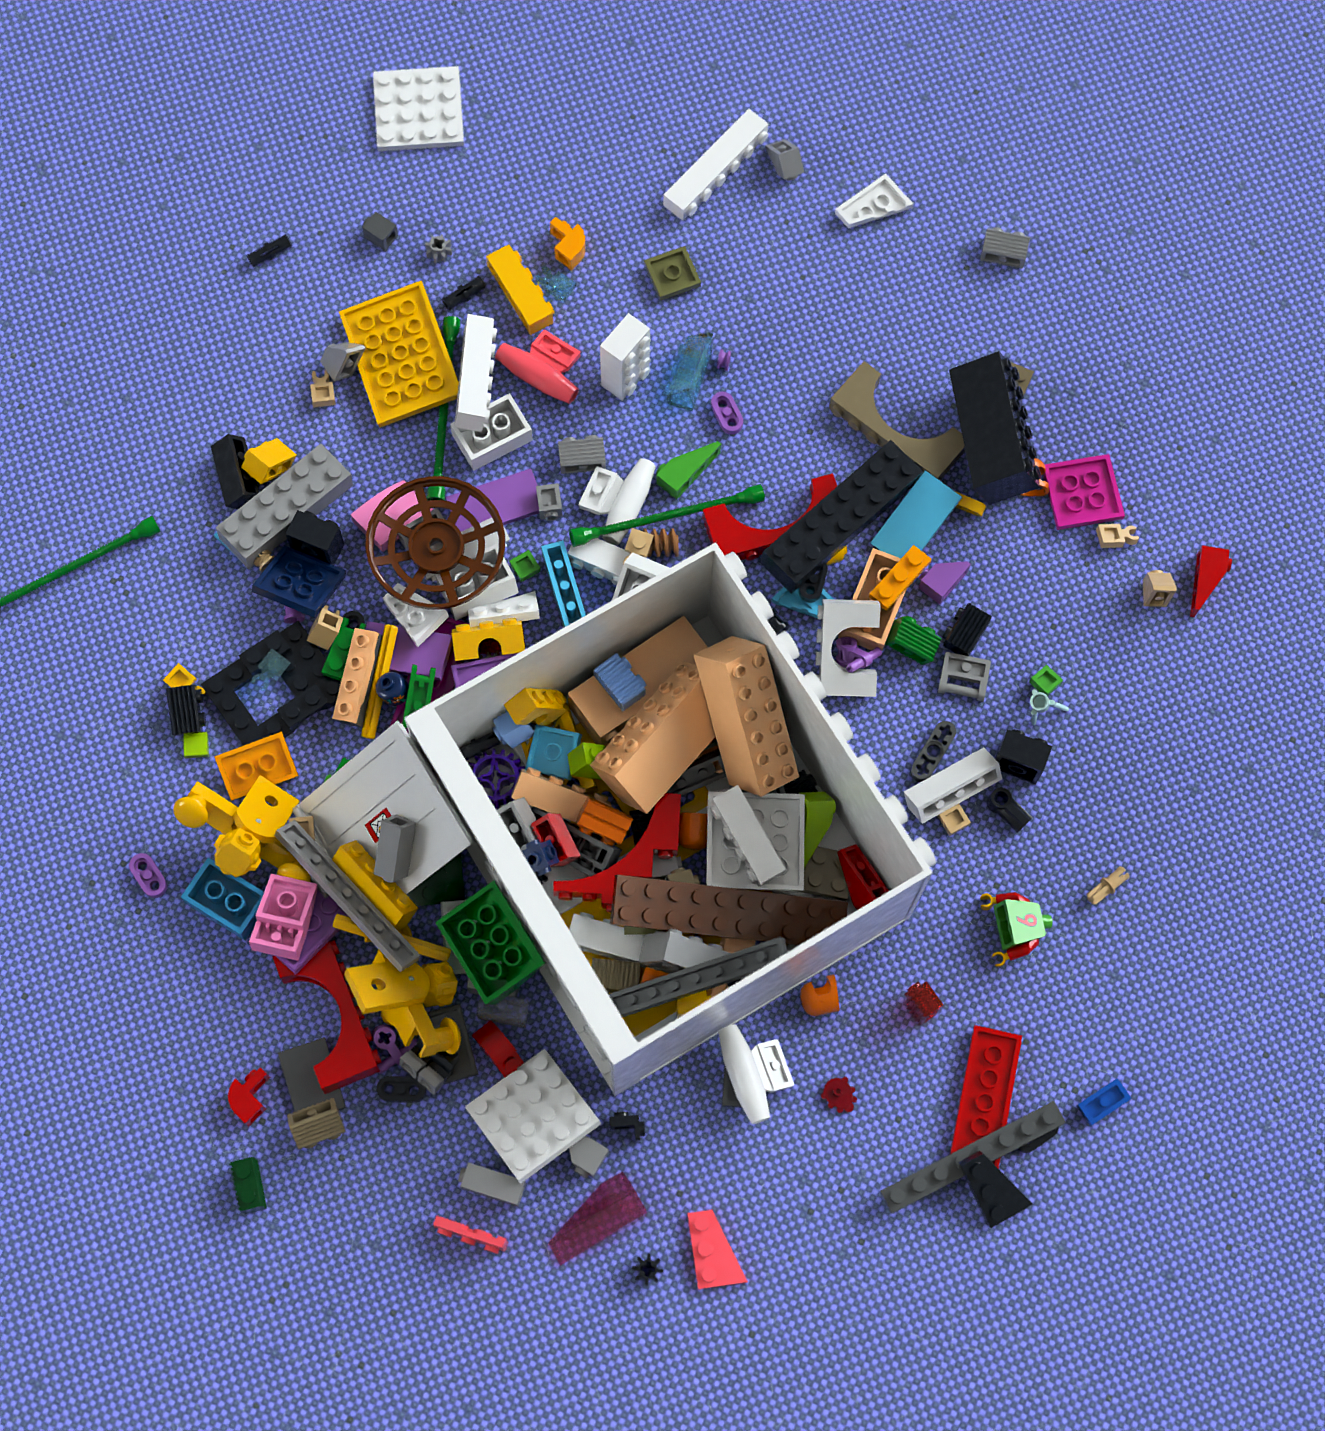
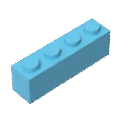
[541,541,586,628]

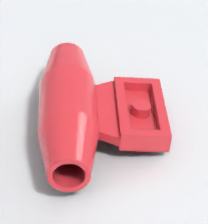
[495,329,581,404]

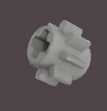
[425,234,452,263]

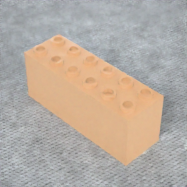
[568,616,708,747]
[694,636,799,797]
[590,661,716,814]

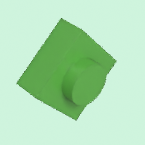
[509,550,541,582]
[1029,665,1063,696]

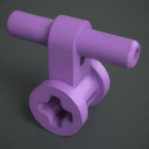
[836,637,882,673]
[372,1024,417,1074]

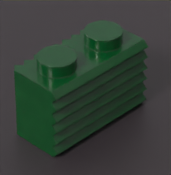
[229,1157,267,1214]

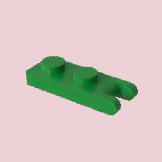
[322,617,367,681]
[402,664,436,728]

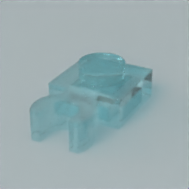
[535,266,576,303]
[250,648,291,691]

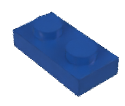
[1076,1078,1132,1127]

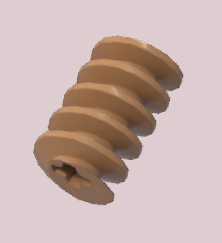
[643,528,679,557]

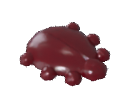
[821,1077,857,1113]

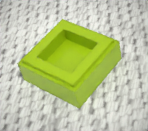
[183,732,209,759]

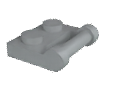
[937,652,991,702]

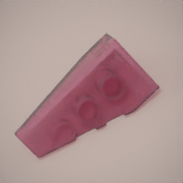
[548,1171,647,1266]

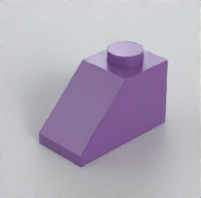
[919,561,971,605]

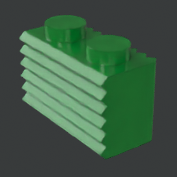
[885,616,942,665]

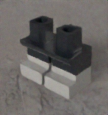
[399,1038,460,1095]

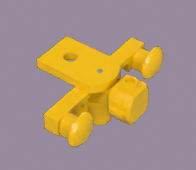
[173,775,311,882]
[344,925,461,1058]

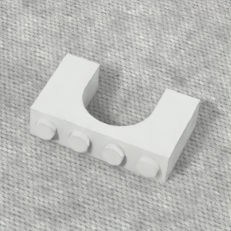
[815,599,880,697]

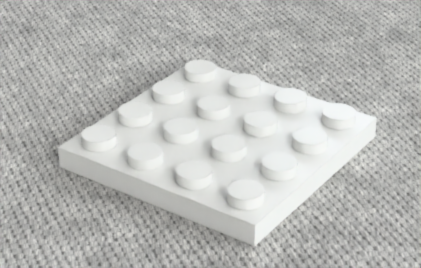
[373,66,464,152]
[706,791,805,892]
[465,1048,601,1184]

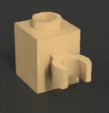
[307,605,343,650]

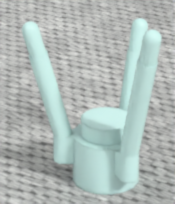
[1030,689,1069,725]

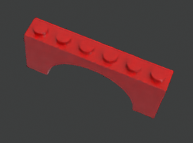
[702,473,837,561]
[272,940,382,1094]

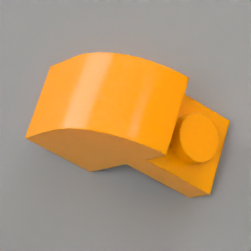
[550,217,586,271]

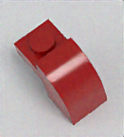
[472,1020,524,1078]
[228,1067,271,1127]

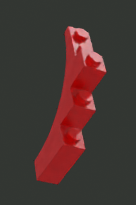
[553,793,681,913]

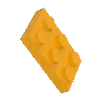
[214,731,299,801]

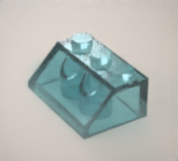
[664,332,713,411]

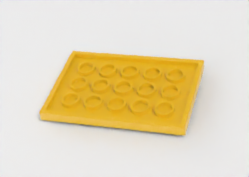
[339,280,459,428]

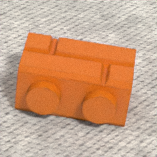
[576,796,633,846]

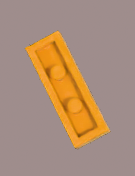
[869,545,932,611]

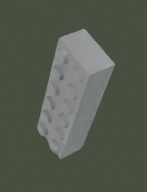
[215,444,353,570]

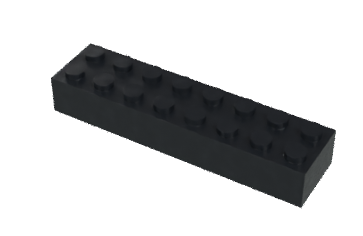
[759,440,923,594]

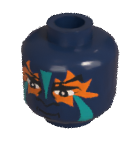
[376,672,409,706]

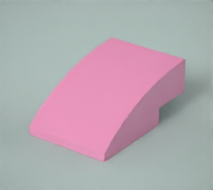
[350,480,433,552]
[249,874,318,961]

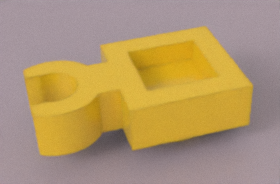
[163,663,206,695]

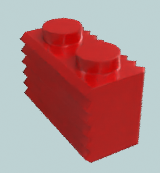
[530,813,580,867]

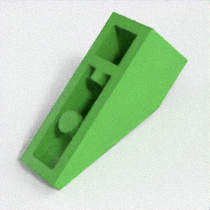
[656,441,721,500]

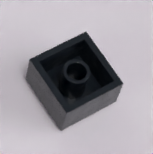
[285,510,345,565]
[995,729,1052,785]

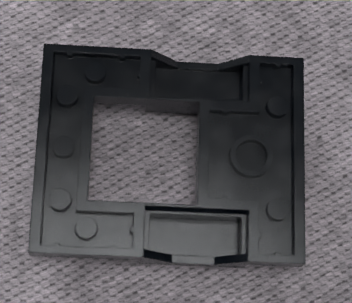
[201,620,341,745]

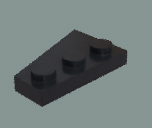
[958,1151,1033,1228]

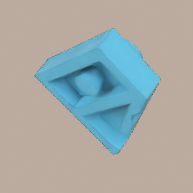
[771,587,833,618]

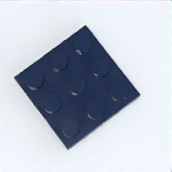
[252,545,346,618]

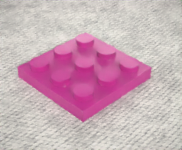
[1043,454,1125,530]

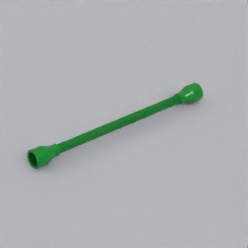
[427,316,461,501]
[569,484,765,547]
[0,516,161,608]

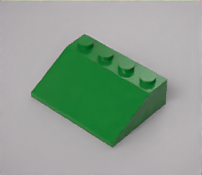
[435,880,546,1005]

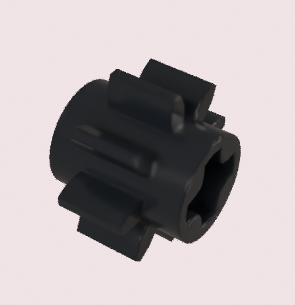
[632,1253,663,1286]

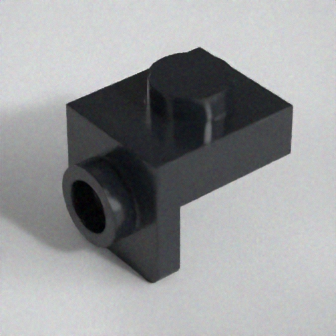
[609,1112,645,1143]

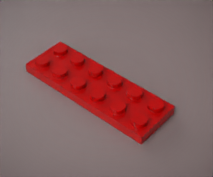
[950,1025,1022,1169]

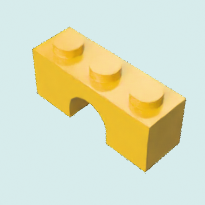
[452,618,525,661]
[504,688,569,726]

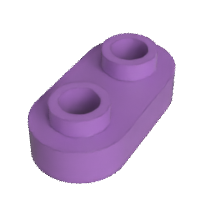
[711,392,743,435]
[129,853,167,898]

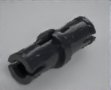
[246,234,292,267]
[442,275,486,311]
[459,731,501,761]

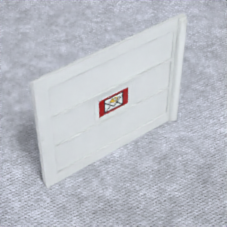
[292,721,472,895]

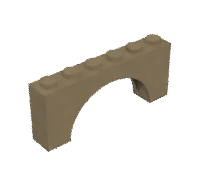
[829,361,965,480]

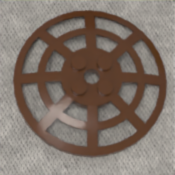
[365,476,505,610]

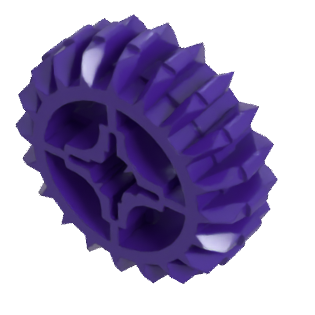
[468,748,525,810]

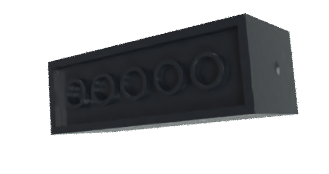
[949,351,1041,505]

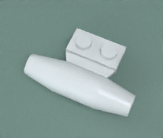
[578,458,656,545]
[718,1024,794,1125]

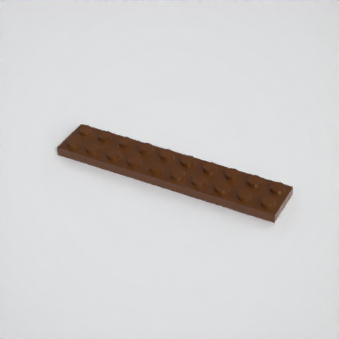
[610,875,848,946]

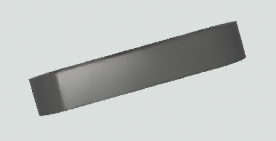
[911,721,956,782]

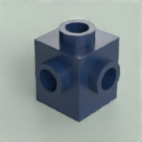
[521,839,560,876]

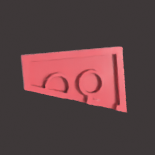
[687,1210,748,1290]
[433,1215,508,1254]

